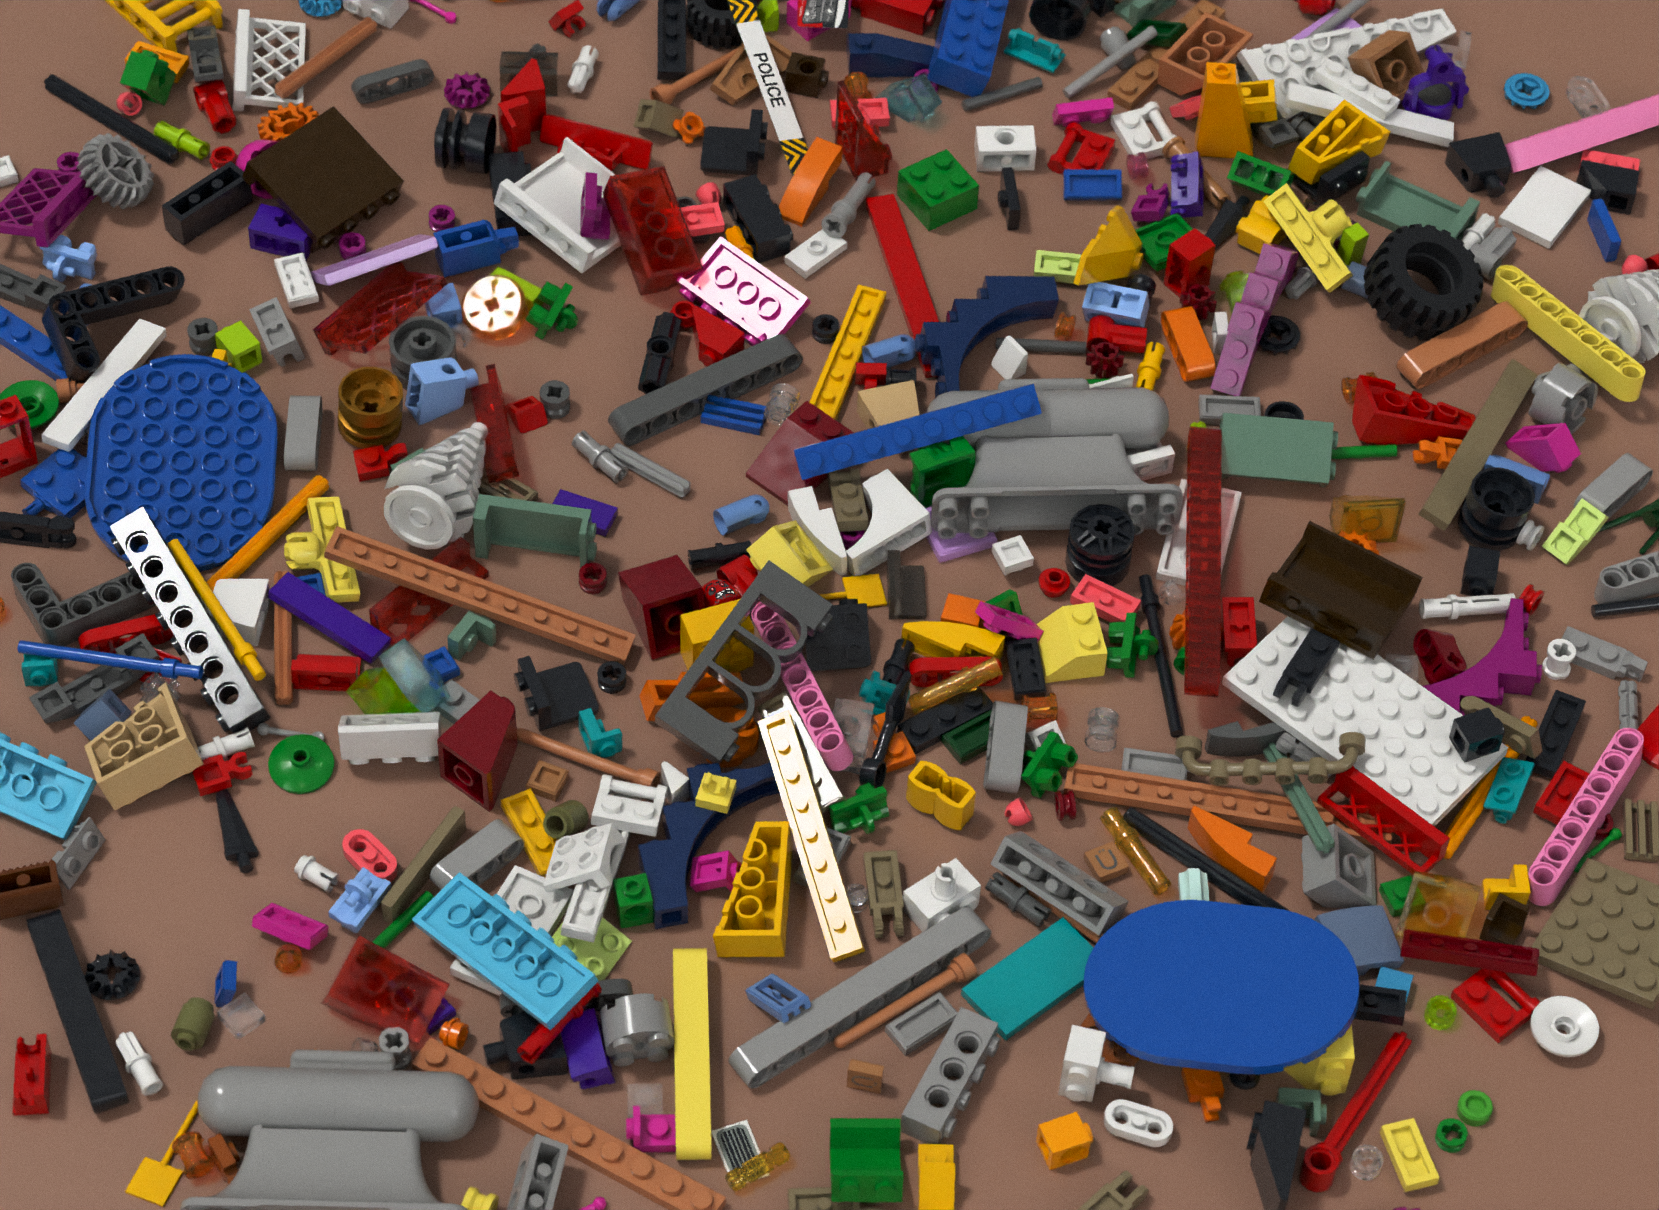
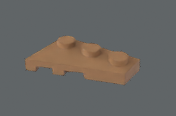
[710,34,792,105]

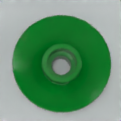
[0,380,59,429]
[268,734,334,794]

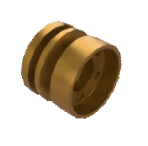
[338,367,403,449]

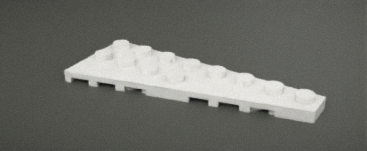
[1237,8,1457,121]

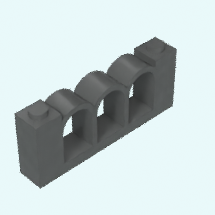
[655,560,833,765]

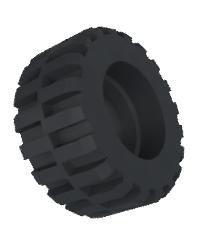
[1363,224,1484,340]

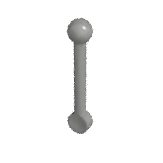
[257,723,325,741]

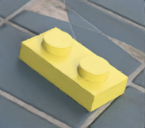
[1379,1118,1440,1192]

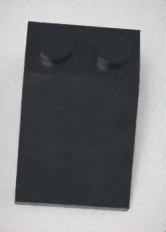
[1246,1100,1307,1210]

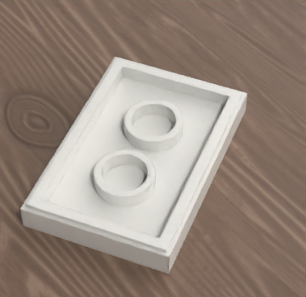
[1498,166,1591,249]

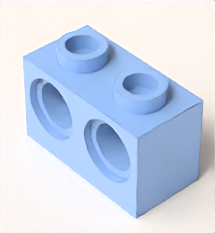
[1082,282,1150,327]

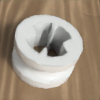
[1516,519,1544,551]

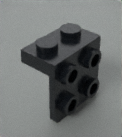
[700,109,768,175]
[1287,151,1370,205]
[805,599,871,671]
[514,656,599,731]

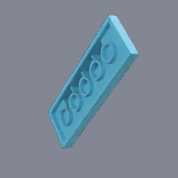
[0,732,97,841]
[412,872,598,1030]

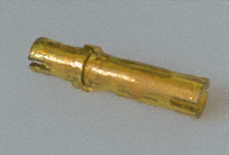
[908,656,1003,715]
[1100,807,1172,896]

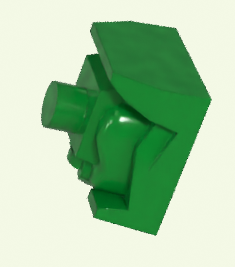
[909,436,976,508]

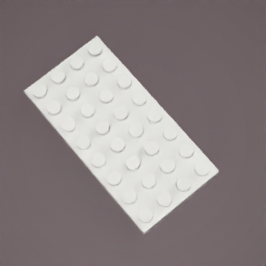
[1222,616,1508,827]

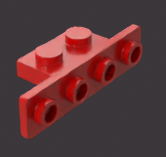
[540,114,653,171]

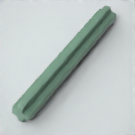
[1263,742,1335,854]

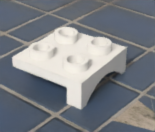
[543,823,624,892]

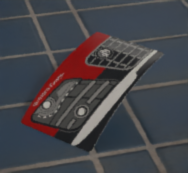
[797,0,848,28]

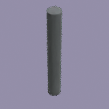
[961,77,1043,111]
[995,337,1086,354]

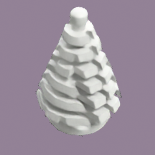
[1579,269,1659,363]
[384,422,488,550]

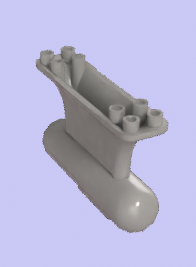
[926,378,1183,539]
[180,1049,479,1210]

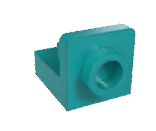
[21,654,58,687]
[859,671,910,715]
[579,708,623,758]

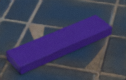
[268,572,391,664]

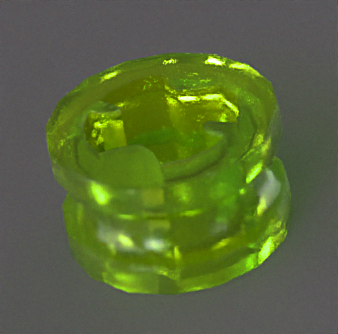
[1424,995,1457,1030]

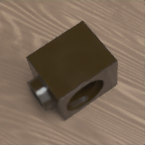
[785,52,829,98]

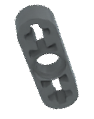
[351,59,434,104]

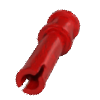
[517,983,602,1064]

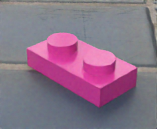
[1052,97,1114,127]
[975,601,1043,642]

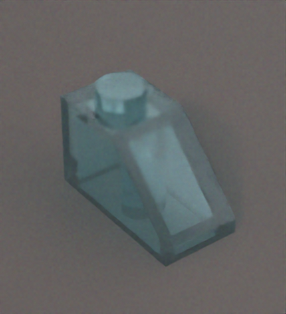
[875,74,943,122]
[378,638,451,712]

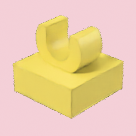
[695,773,736,814]

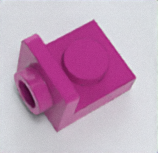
[690,850,742,892]
[626,1106,676,1152]

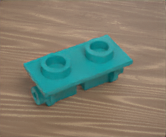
[1003,28,1066,73]
[1483,757,1535,824]

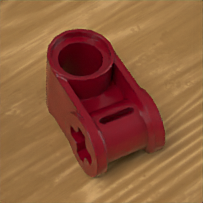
[1413,629,1467,684]

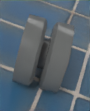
[388,316,457,390]

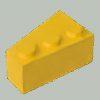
[1288,99,1391,185]

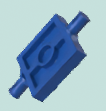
[20,449,87,518]

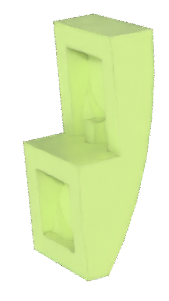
[1542,498,1609,565]

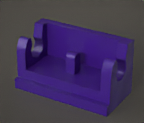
[1170,151,1204,218]
[561,1008,615,1089]

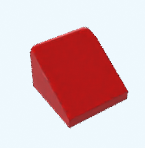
[505,396,548,433]

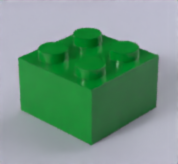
[897,149,979,231]

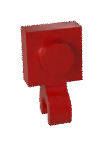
[353,443,408,482]

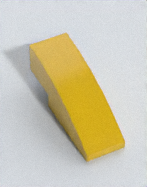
[901,621,1005,660]

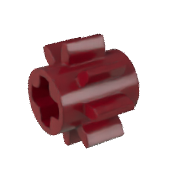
[1179,284,1217,320]
[1085,341,1124,379]

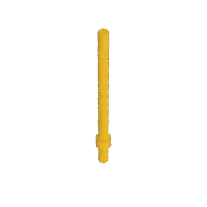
[168,539,266,681]

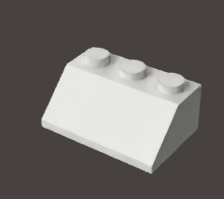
[338,712,441,765]

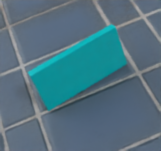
[961,917,1094,1041]

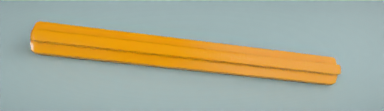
[197,475,329,594]
[1443,716,1538,859]

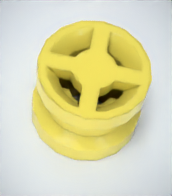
[461,1187,499,1210]

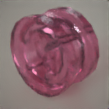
[1126,152,1148,180]

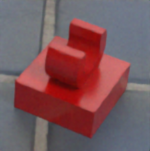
[548,0,586,37]
[855,362,886,390]

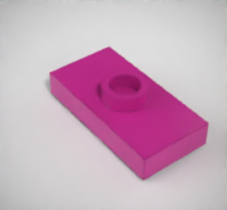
[252,903,329,950]

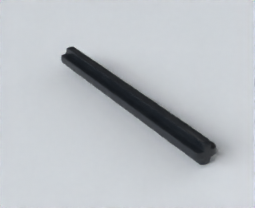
[44,74,180,164]
[1122,807,1290,911]

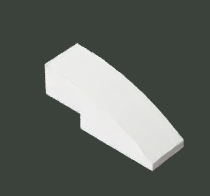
[788,486,847,576]

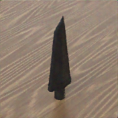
[1205,195,1250,249]
[216,789,259,873]

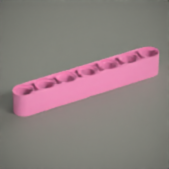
[1505,94,1659,173]
[751,602,854,771]
[1528,728,1644,906]

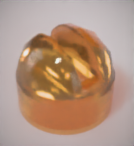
[274,943,303,974]

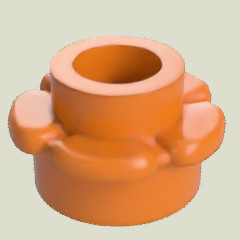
[439,1018,469,1050]

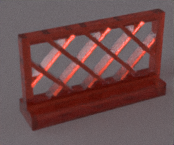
[313,262,447,356]

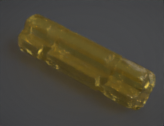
[725,1142,790,1191]

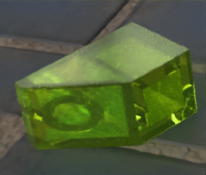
[346,666,423,714]

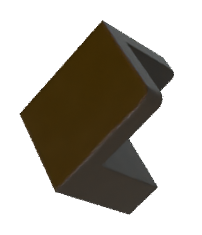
[1479,893,1530,945]

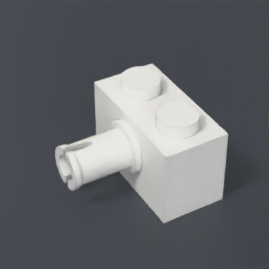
[903,858,981,932]
[1058,1025,1135,1102]

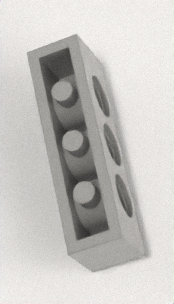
[991,831,1129,935]
[901,1007,1001,1144]
[507,1133,569,1210]

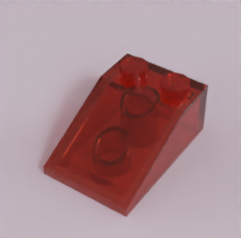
[835,80,892,181]
[321,935,450,1045]

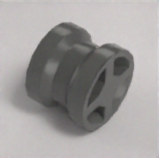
[187,318,218,356]
[540,380,570,419]

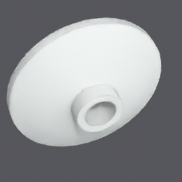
[1530,996,1599,1057]

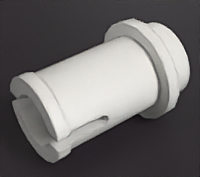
[294,855,339,893]

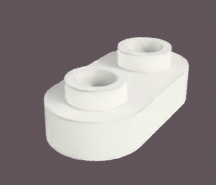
[1104,1099,1173,1147]

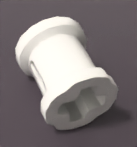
[1542,639,1576,680]

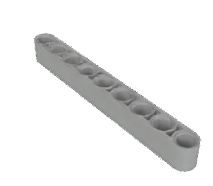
[728,906,992,1089]

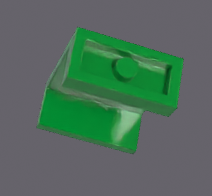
[829,1118,904,1202]

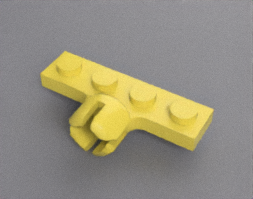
[1263,183,1353,293]
[284,497,360,603]

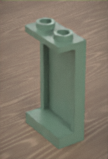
[1356,161,1480,240]
[1215,413,1338,487]
[473,494,597,568]

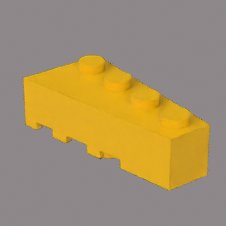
[713,821,793,957]

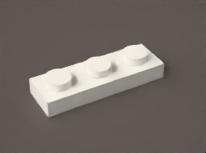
[1312,58,1400,121]

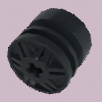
[1029,0,1095,41]
[434,107,497,174]
[1457,468,1535,551]
[1065,504,1135,586]

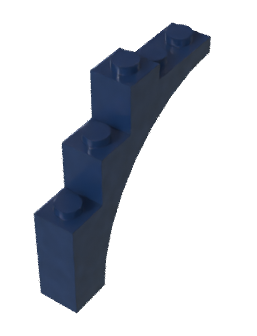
[915,276,1059,398]
[638,763,780,929]

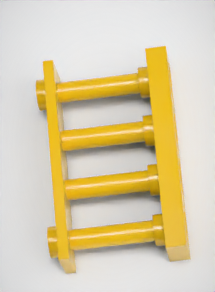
[104,0,223,53]

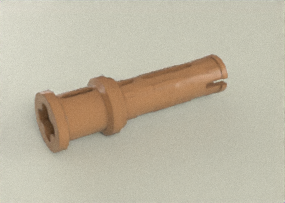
[1162,136,1231,210]

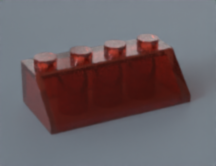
[602,166,703,296]

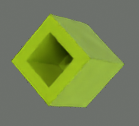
[215,320,263,373]

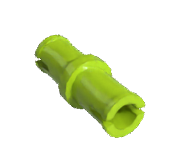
[154,121,210,160]

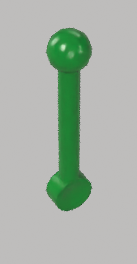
[1574,828,1622,873]

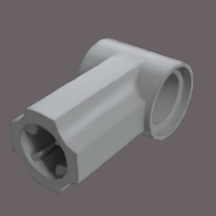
[1470,226,1517,280]

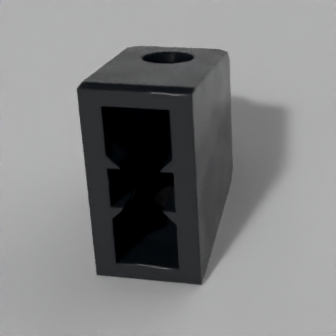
[1445,132,1511,198]
[482,1011,567,1079]

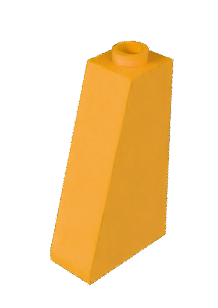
[1195,62,1253,158]

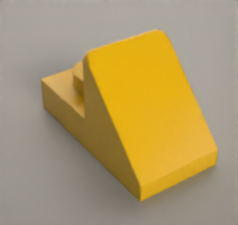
[918,1144,955,1210]

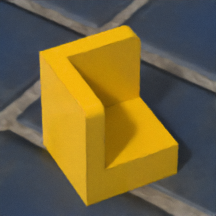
[1482,864,1530,910]

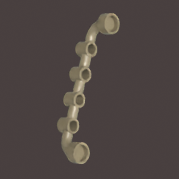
[1175,732,1366,786]

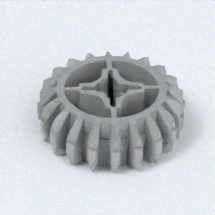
[77,133,155,210]

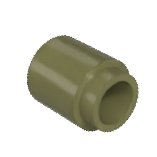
[543,800,589,839]
[171,997,215,1051]

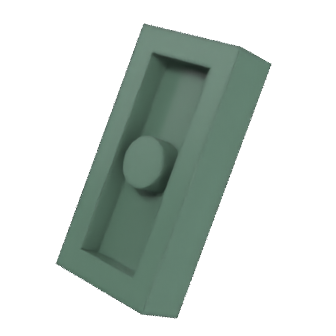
[1114,0,1176,27]

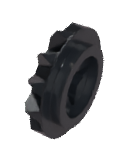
[1258,315,1300,356]
[84,949,140,1000]

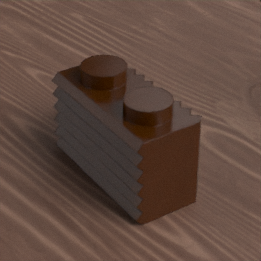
[0,859,65,920]

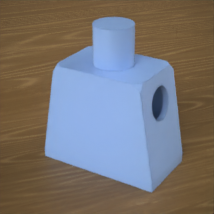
[405,357,479,425]

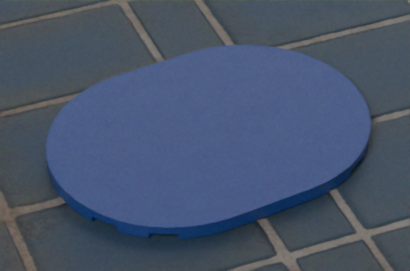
[84,354,278,572]
[1084,900,1360,1075]

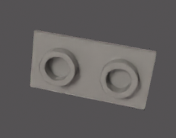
[52,817,106,890]

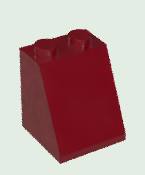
[618,555,706,660]
[437,690,518,812]

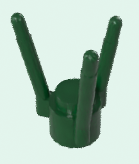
[1598,499,1659,555]

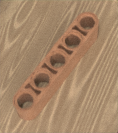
[1396,301,1528,389]

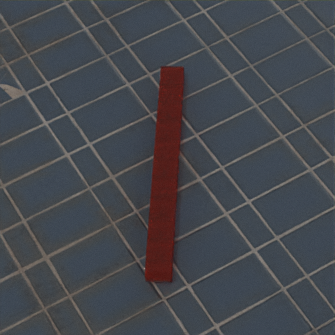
[1184,426,1222,698]

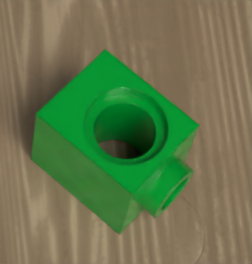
[613,873,653,929]

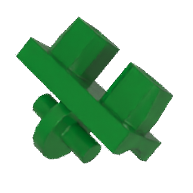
[525,281,579,340]
[1106,613,1159,678]
[1021,731,1078,798]
[829,783,890,834]

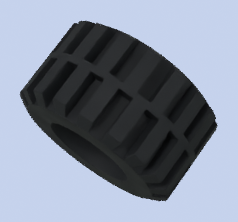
[687,0,757,49]

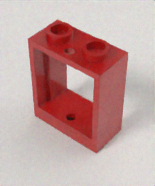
[0,395,38,478]

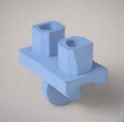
[40,234,97,282]
[328,867,392,933]

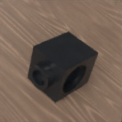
[1460,546,1500,596]
[1449,707,1505,763]

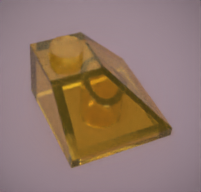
[1329,495,1406,543]
[1395,871,1482,938]

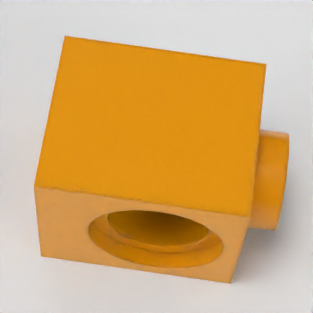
[1036,1112,1093,1170]

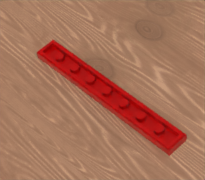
[865,194,939,378]

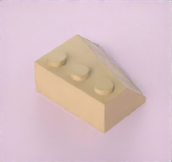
[84,682,204,810]

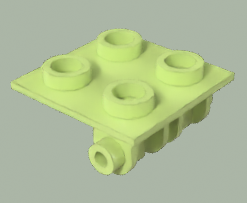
[552,917,632,980]

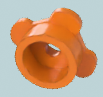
[673,112,705,144]

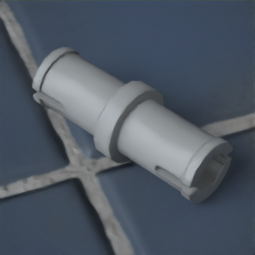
[571,430,629,483]

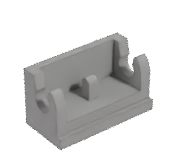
[249,297,306,366]

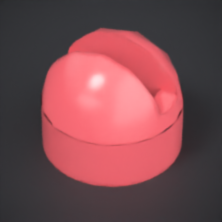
[116,92,142,116]
[696,182,722,204]
[1622,255,1648,274]
[1004,797,1033,826]

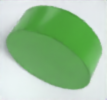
[1456,1090,1493,1126]

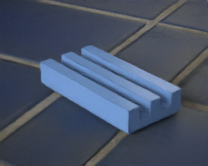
[745,974,812,1023]

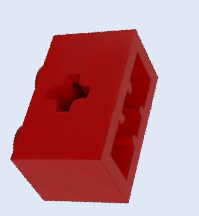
[1164,228,1216,298]

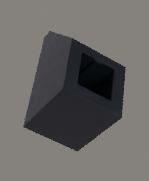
[1576,160,1639,215]

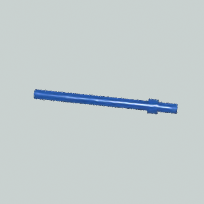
[18,640,204,679]

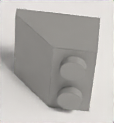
[1301,824,1376,908]

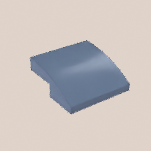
[1315,905,1404,976]

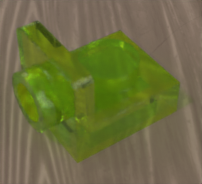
[1219,271,1249,314]

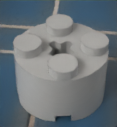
[1528,363,1598,434]
[600,993,674,1067]

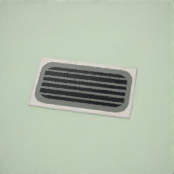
[711,1120,769,1187]

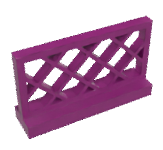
[0,168,97,248]

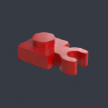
[191,752,253,797]

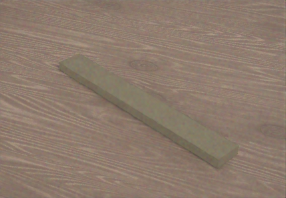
[1418,359,1537,531]

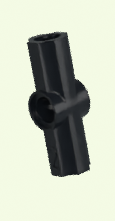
[638,312,682,395]

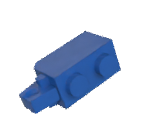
[433,219,519,278]

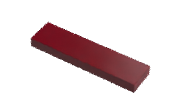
[1400,929,1540,977]

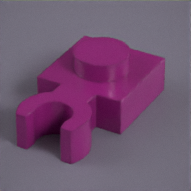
[1131,183,1170,223]

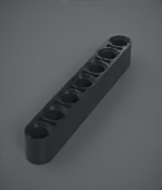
[26,909,129,1115]

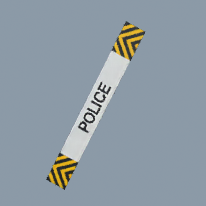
[727,0,808,174]

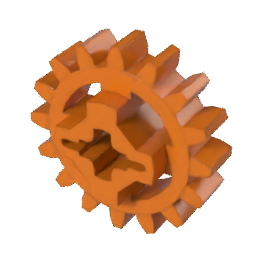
[257,102,319,142]

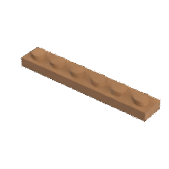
[1107,0,1226,111]

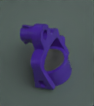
[1402,45,1469,121]

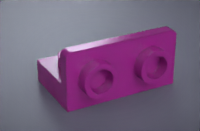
[580,172,611,240]

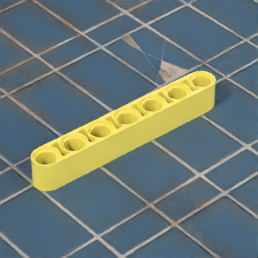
[1491,265,1646,402]
[673,948,711,1160]

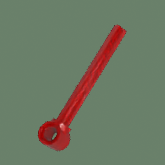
[1299,1031,1412,1192]

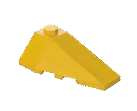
[1073,205,1144,285]

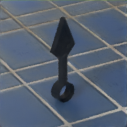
[859,671,912,788]

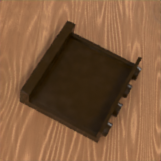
[242,106,404,253]
[1259,521,1423,660]

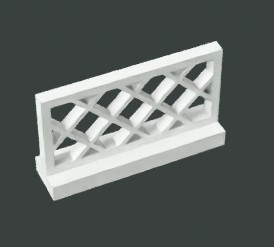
[232,9,306,111]

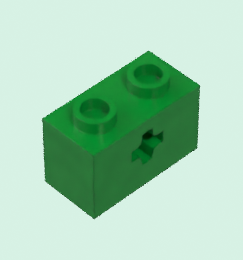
[120,50,176,106]
[1227,151,1295,196]

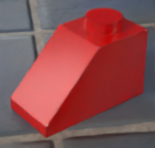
[692,306,745,367]

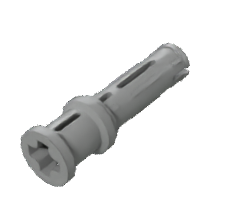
[821,173,876,238]

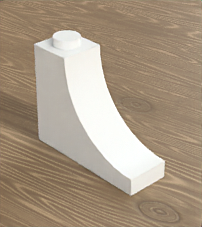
[846,469,932,576]

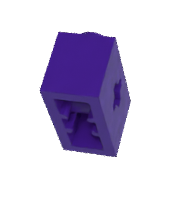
[248,203,313,261]

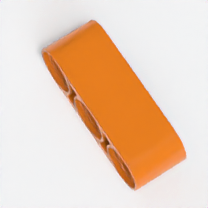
[1161,306,1216,382]

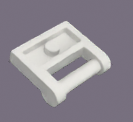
[1110,101,1177,163]
[591,774,668,837]

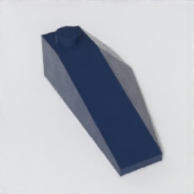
[846,33,934,78]

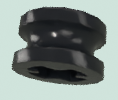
[812,314,839,344]
[597,661,626,694]

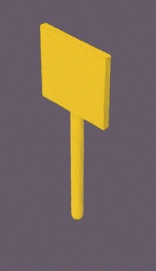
[819,573,887,608]
[125,1100,198,1207]

